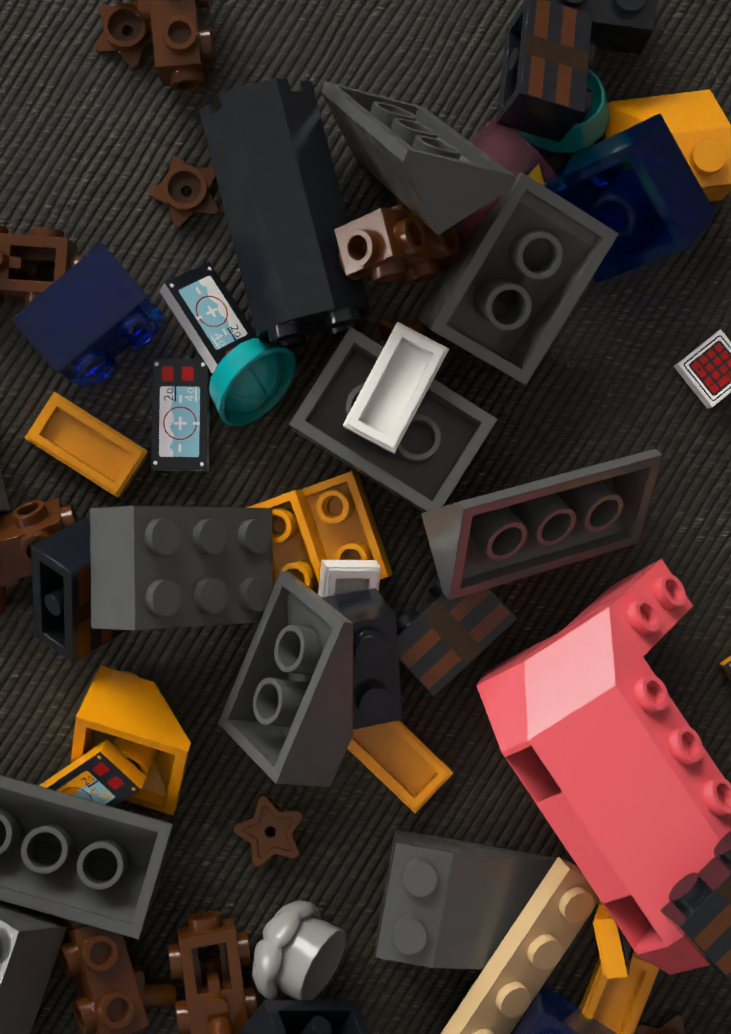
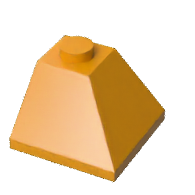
[603,89,731,214]
[70,665,191,816]

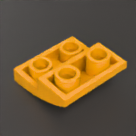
[246,471,393,595]

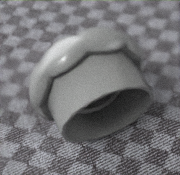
[252,900,347,1000]

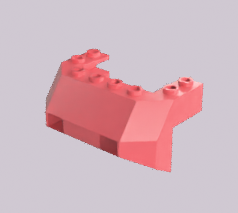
[476,559,731,975]

